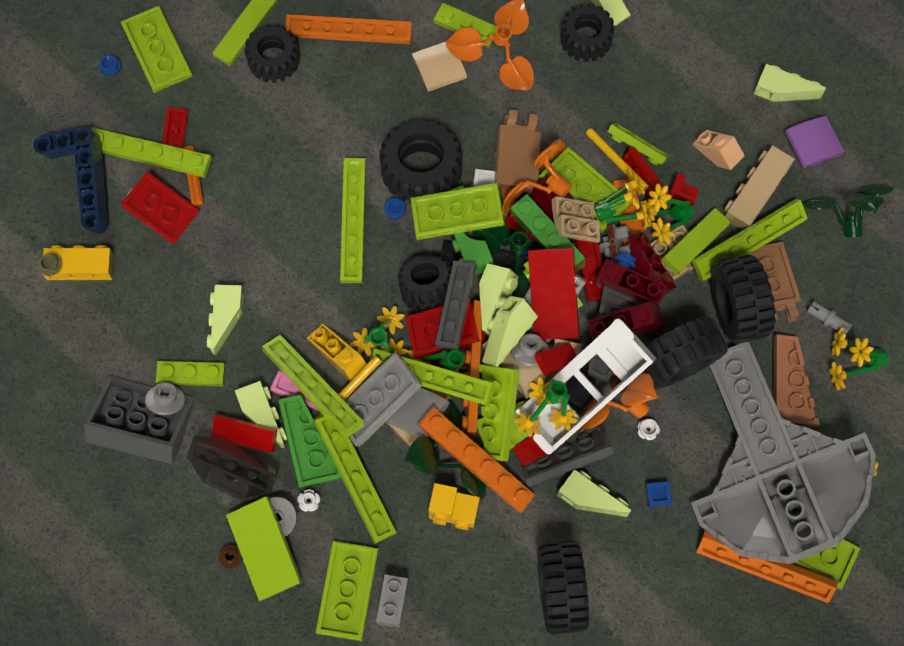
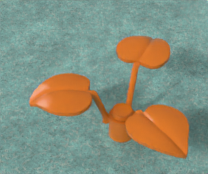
[445,0,534,91]
[502,139,573,216]
[579,372,658,432]

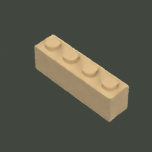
[724,145,794,231]

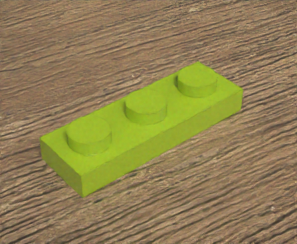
[433,3,497,48]
[607,123,670,165]
[156,361,225,386]

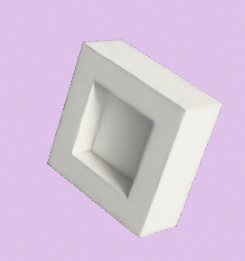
[473,169,495,187]

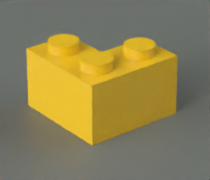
[428,483,480,530]

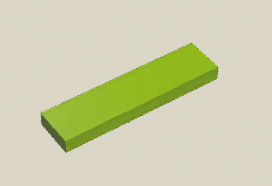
[212,0,277,66]
[661,208,731,275]

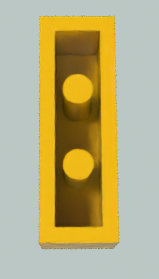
[43,245,114,280]

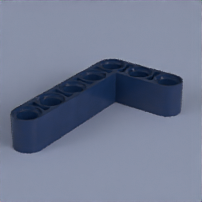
[33,127,109,234]

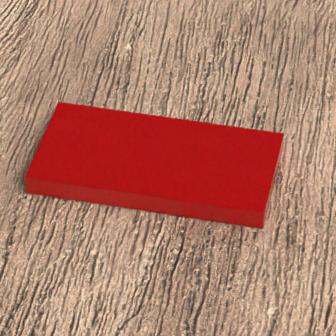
[528,248,580,340]

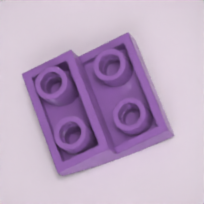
[785,116,845,168]

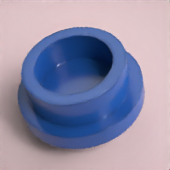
[99,55,121,76]
[614,252,636,269]

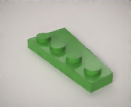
[278,395,342,489]

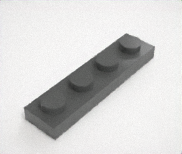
[435,261,477,350]

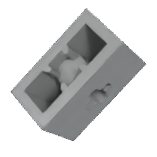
[376,574,408,628]

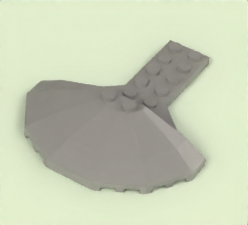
[691,342,877,564]

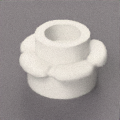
[637,418,660,440]
[298,489,320,512]

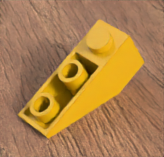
[307,324,367,381]

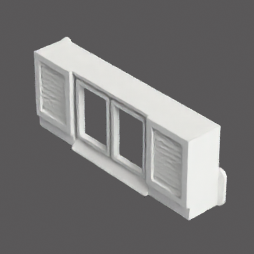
[515,318,657,454]

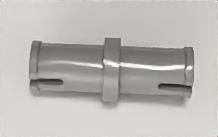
[807,301,853,335]

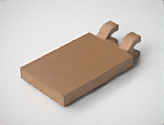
[494,109,541,194]
[750,242,801,326]

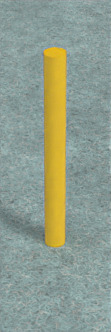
[586,128,648,191]
[314,355,382,422]

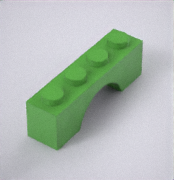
[448,185,494,275]
[510,194,585,273]

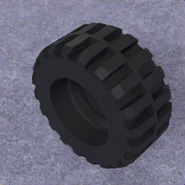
[379,119,462,204]
[711,254,776,344]
[643,317,728,389]
[537,541,589,635]

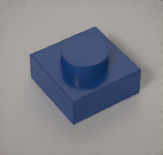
[645,481,672,508]

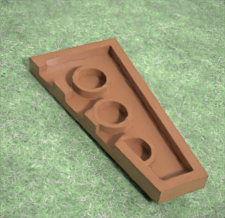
[773,335,820,427]

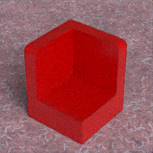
[670,173,699,206]

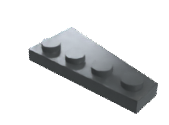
[587,286,643,384]
[522,423,614,487]

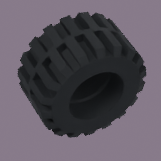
[560,3,615,62]
[245,24,300,83]
[398,254,452,312]

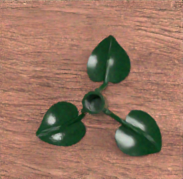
[802,185,894,238]
[472,223,573,298]
[404,400,486,500]

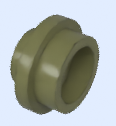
[38,254,61,276]

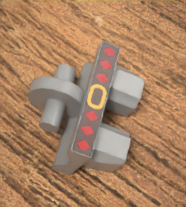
[599,223,632,262]

